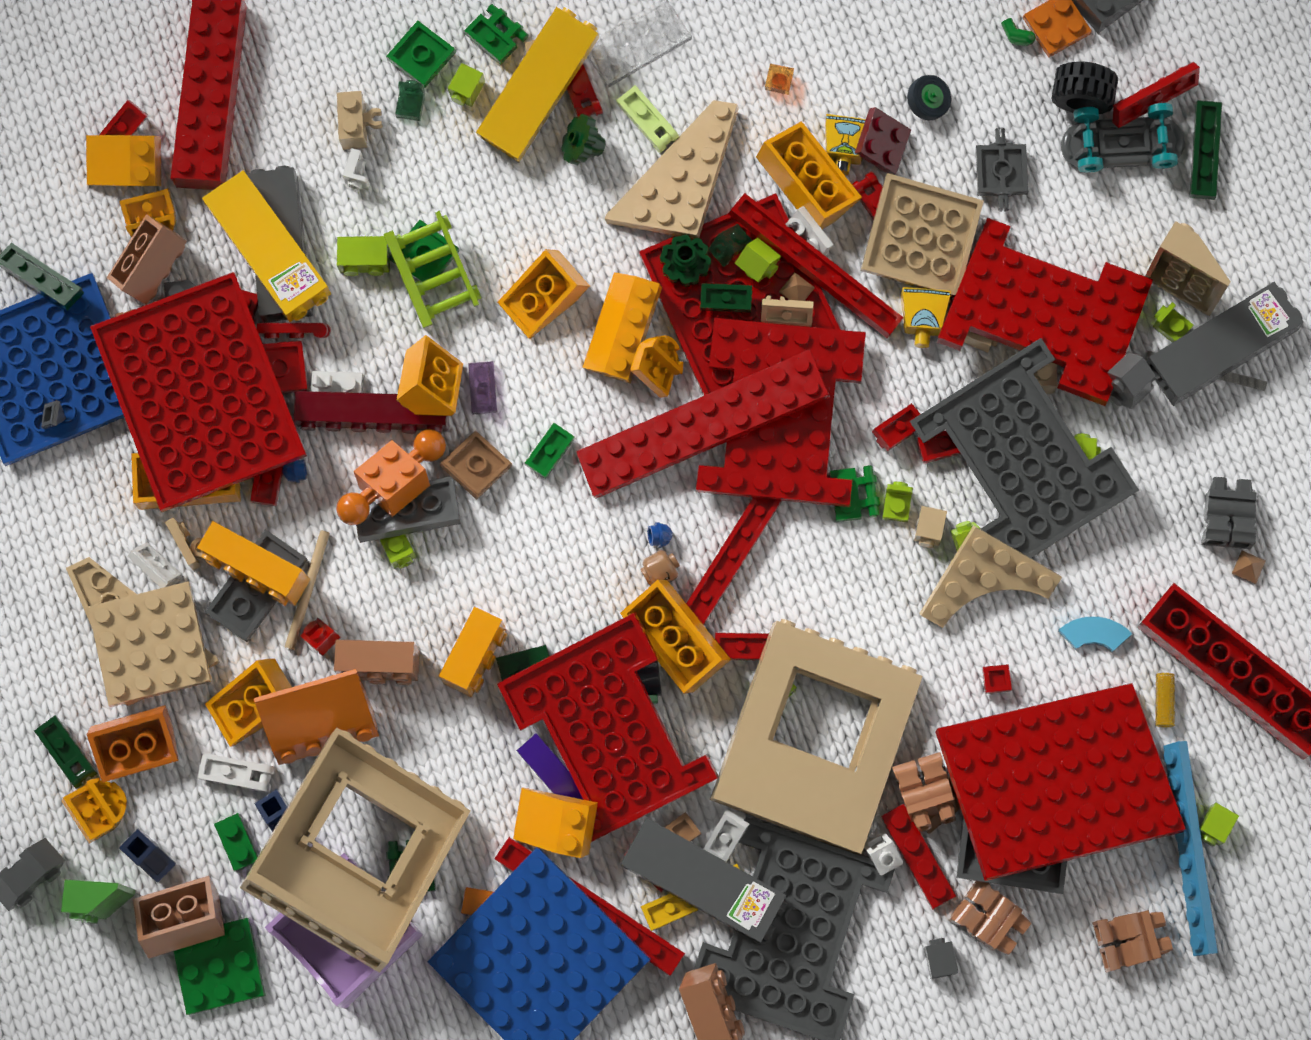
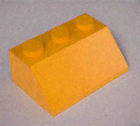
[397,335,463,416]

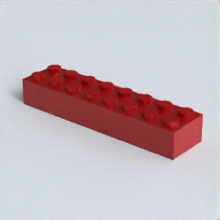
[170,0,247,190]
[1137,583,1311,760]

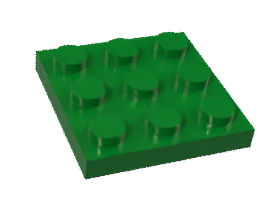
[173,918,266,1015]

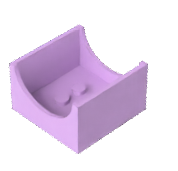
[265,853,423,1009]

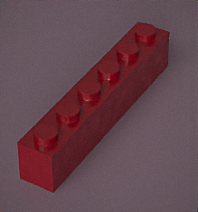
[294,391,449,434]

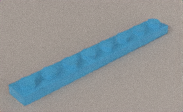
[1163,741,1218,956]

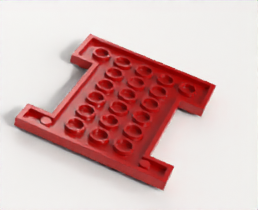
[937,218,1153,406]
[696,318,866,507]
[497,612,719,842]

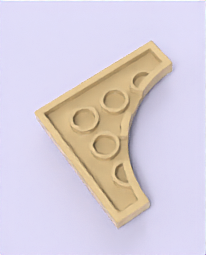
[920,525,1062,628]

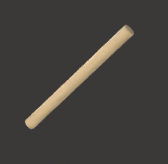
[285,530,330,650]

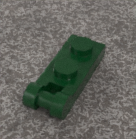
[34,715,98,789]

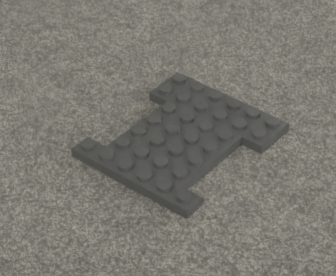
[910,338,1139,558]
[694,817,895,1040]

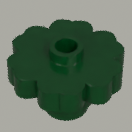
[561,114,606,166]
[660,235,711,287]

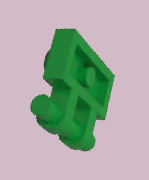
[464,4,529,65]
[830,465,881,522]

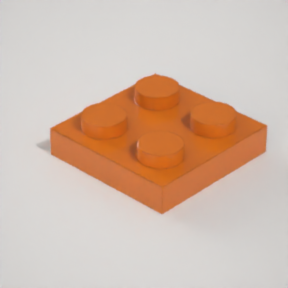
[1023,0,1092,58]

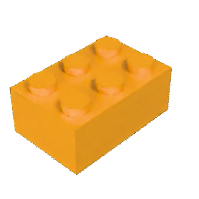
[439,606,508,698]

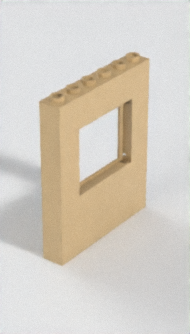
[710,619,923,855]
[240,728,471,973]

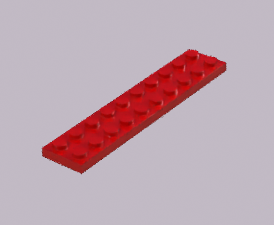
[576,349,830,499]

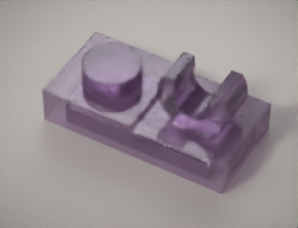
[468,361,497,415]

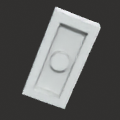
[785,206,834,255]
[311,371,364,393]
[704,809,749,862]

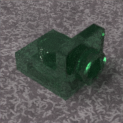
[395,80,426,121]

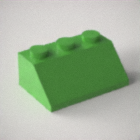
[61,879,135,924]

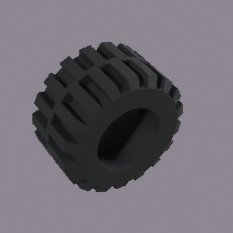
[1051,61,1118,114]

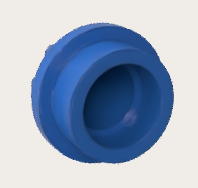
[282,459,307,483]
[647,522,673,548]

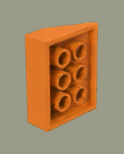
[254,669,379,765]

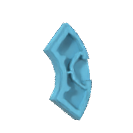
[1058,617,1132,652]

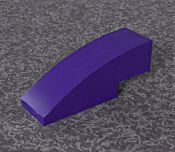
[516,734,583,800]

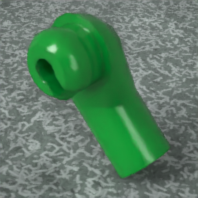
[1001,18,1036,46]

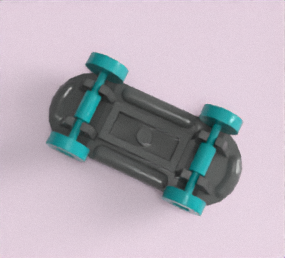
[1061,103,1185,173]

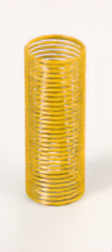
[1155,673,1175,727]

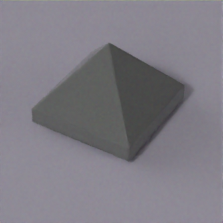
[41,400,66,429]

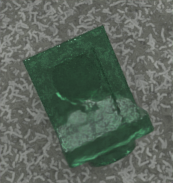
[709,224,753,267]

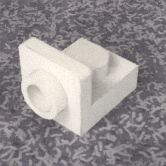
[342,148,370,191]
[863,832,903,875]

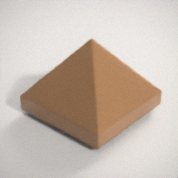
[779,273,815,301]
[1232,550,1266,584]

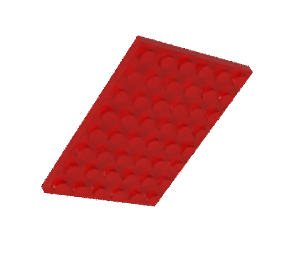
[639,193,841,396]
[90,272,307,512]
[935,683,1185,881]

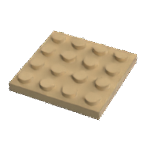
[860,173,984,297]
[88,581,212,707]

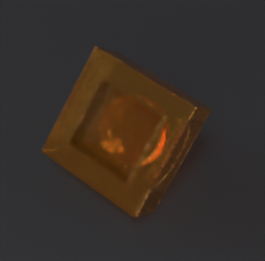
[765,64,794,95]

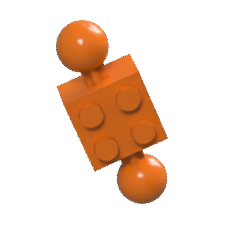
[336,429,446,525]

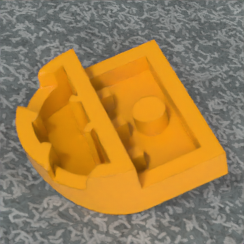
[119,188,176,237]
[630,335,683,398]
[61,778,127,844]

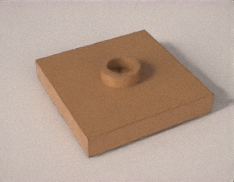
[440,430,512,500]

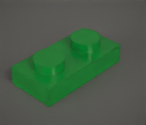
[524,423,575,479]
[214,813,258,872]

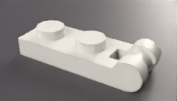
[197,753,275,793]

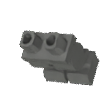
[1201,477,1257,549]

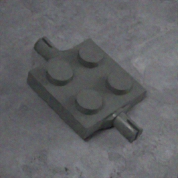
[975,128,1028,212]

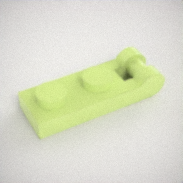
[616,85,679,153]

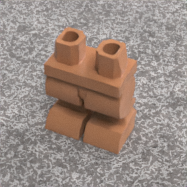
[892,752,957,832]
[948,881,1031,955]
[1092,910,1173,973]

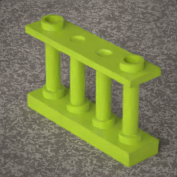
[383,211,481,329]

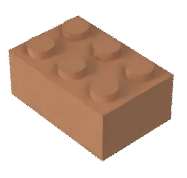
[106,214,187,305]
[334,640,420,685]
[133,876,225,959]
[679,963,745,1040]

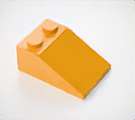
[86,135,161,186]
[497,249,590,338]
[205,658,292,747]
[513,787,598,858]

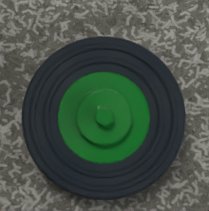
[907,75,951,121]

